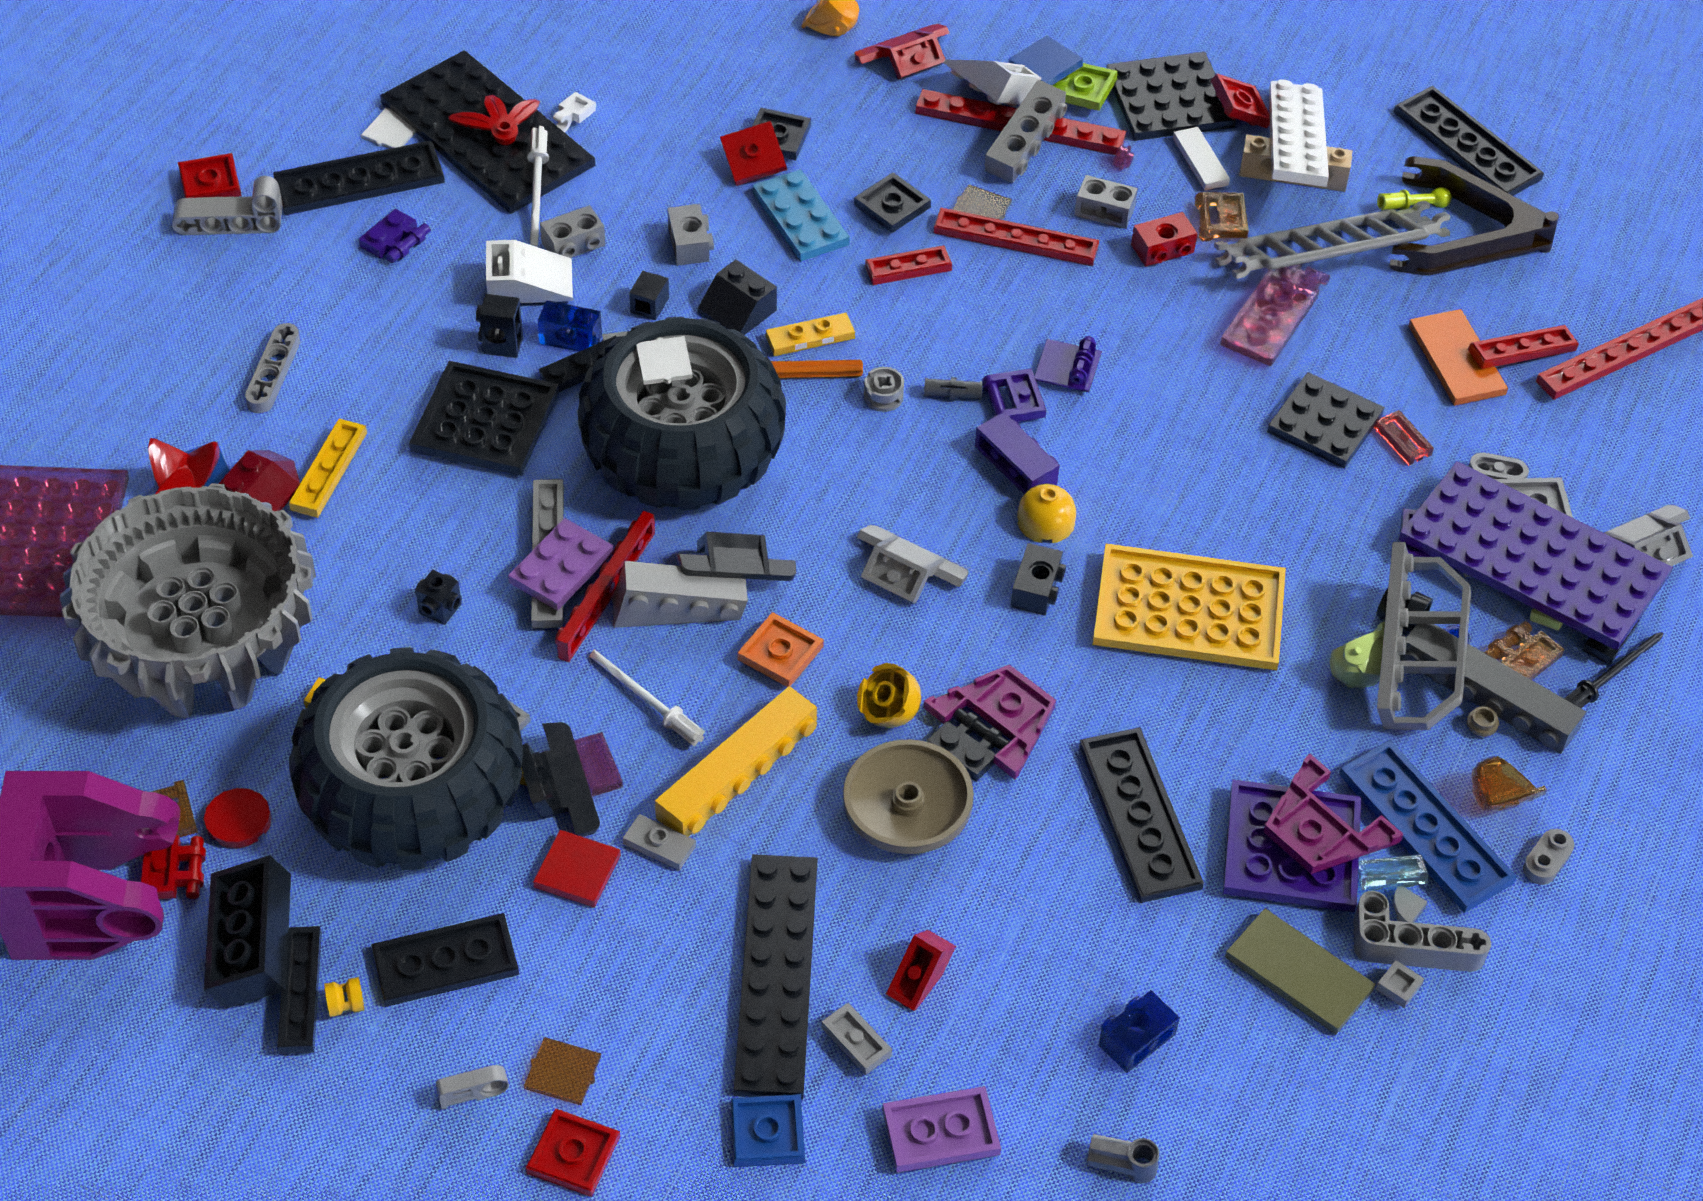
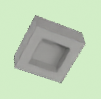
[1376,960,1424,1008]

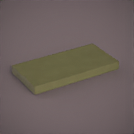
[1225,908,1376,1035]

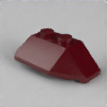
[218,450,300,512]

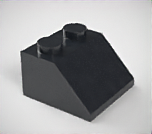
[698,259,777,335]

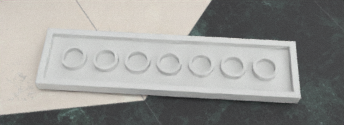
[1269,80,1329,187]

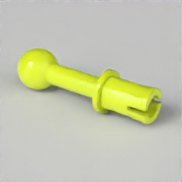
[1377,187,1452,210]

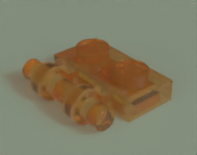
[1484,621,1565,680]

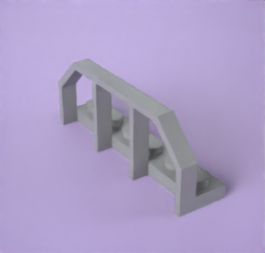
[1377,542,1471,730]

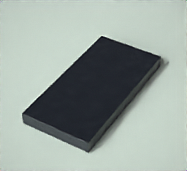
[371,913,519,1007]

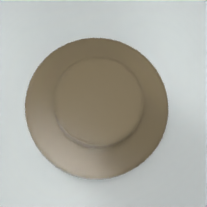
[1467,706,1499,737]

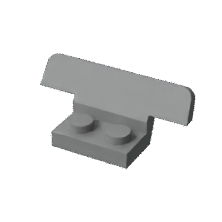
[1604,505,1693,566]
[857,525,968,603]

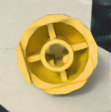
[1017,484,1077,543]
[857,663,921,728]

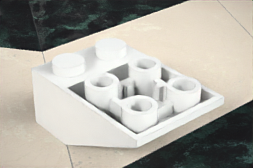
[944,60,1041,107]
[486,240,573,303]

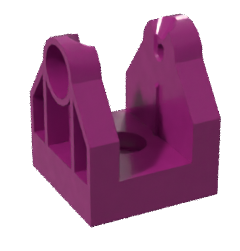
[0,771,180,960]

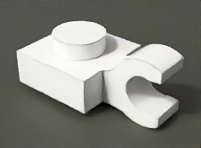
[553,92,596,132]

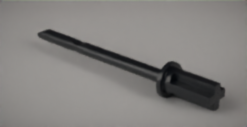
[1564,632,1663,708]

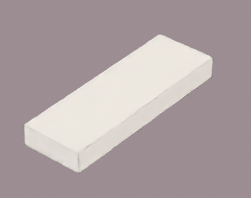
[1173,127,1230,191]

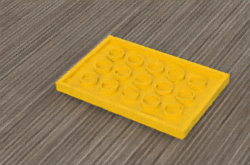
[1092,543,1286,671]

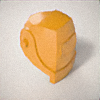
[801,0,860,36]

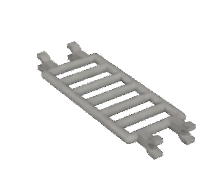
[1214,201,1450,279]

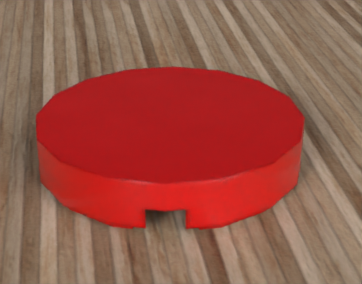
[204,788,272,848]

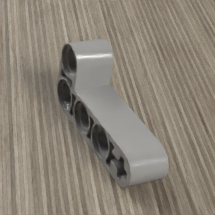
[172,176,282,235]
[1353,891,1491,972]

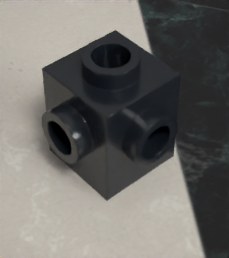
[415,569,462,625]

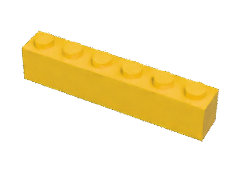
[655,686,817,837]

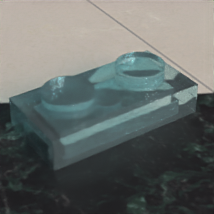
[1358,855,1428,890]

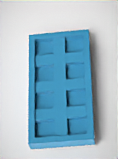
[753,169,850,262]

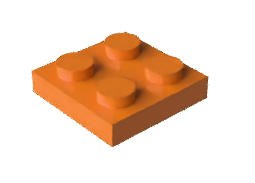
[737,612,824,687]

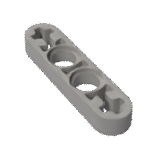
[245,323,300,413]

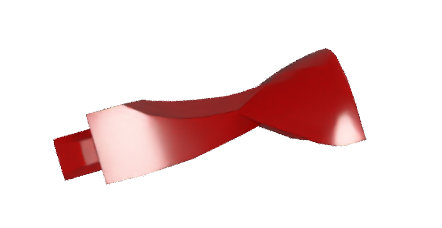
[148,438,220,494]

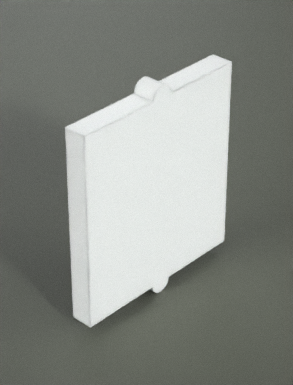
[361,108,416,149]
[636,336,693,385]

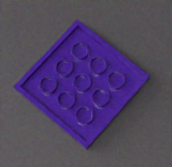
[1223,779,1361,912]

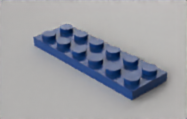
[1339,740,1517,913]

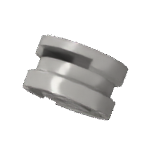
[864,367,904,412]

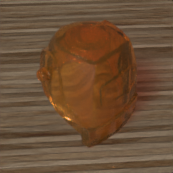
[1471,755,1547,811]

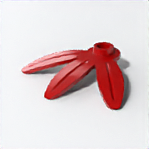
[449,95,540,145]

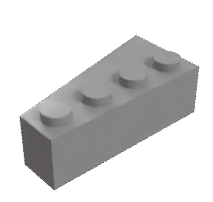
[612,561,748,628]

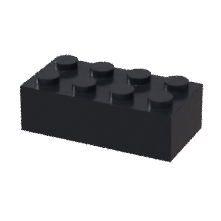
[204,855,291,1008]

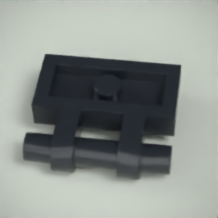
[927,708,1010,782]

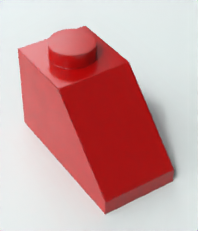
[886,930,956,1011]

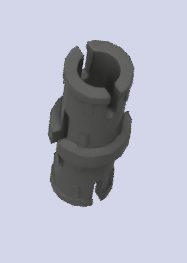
[924,377,982,400]

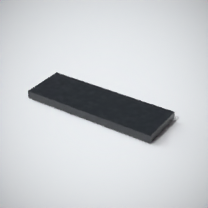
[1394,86,1544,196]
[273,140,445,215]
[1079,727,1204,903]

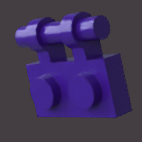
[359,208,431,263]

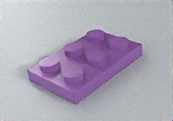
[508,518,614,611]
[882,1086,1001,1173]

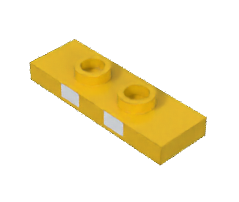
[766,312,855,356]

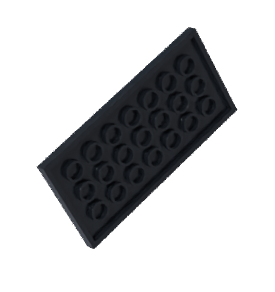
[380,50,596,214]

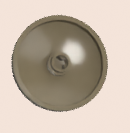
[843,739,974,854]

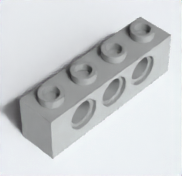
[985,79,1067,183]

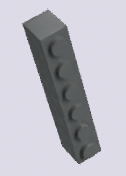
[1400,624,1587,754]

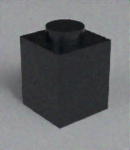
[629,271,669,320]

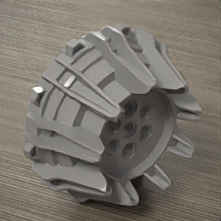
[60,483,316,718]

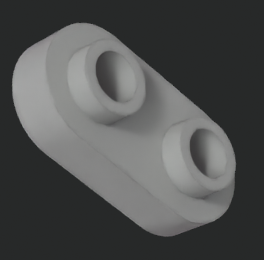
[1468,452,1529,479]
[1523,829,1574,885]

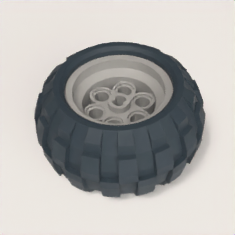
[577,317,786,510]
[289,647,523,870]

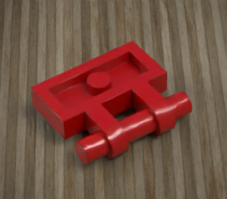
[141,835,206,899]

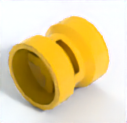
[324,977,365,1017]

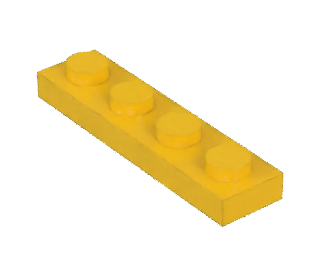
[289,418,367,518]

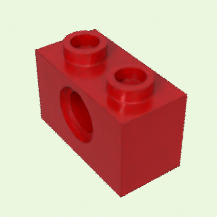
[1131,212,1197,267]

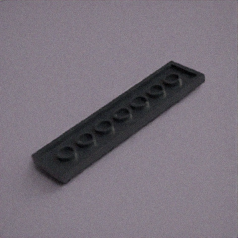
[734,854,818,1100]

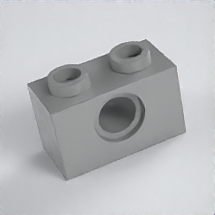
[667,204,714,266]

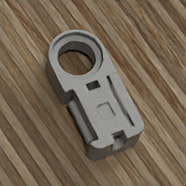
[436,1065,509,1109]

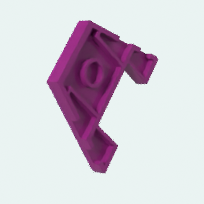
[923,664,1056,780]
[1263,754,1403,874]

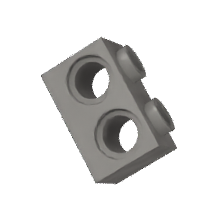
[1074,175,1138,229]
[540,205,605,258]

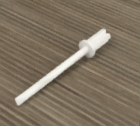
[527,126,549,246]
[589,649,705,746]

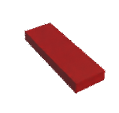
[865,245,952,285]

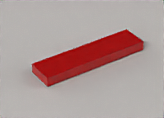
[1468,325,1579,369]

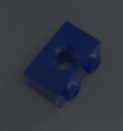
[538,300,602,352]
[1098,990,1180,1073]

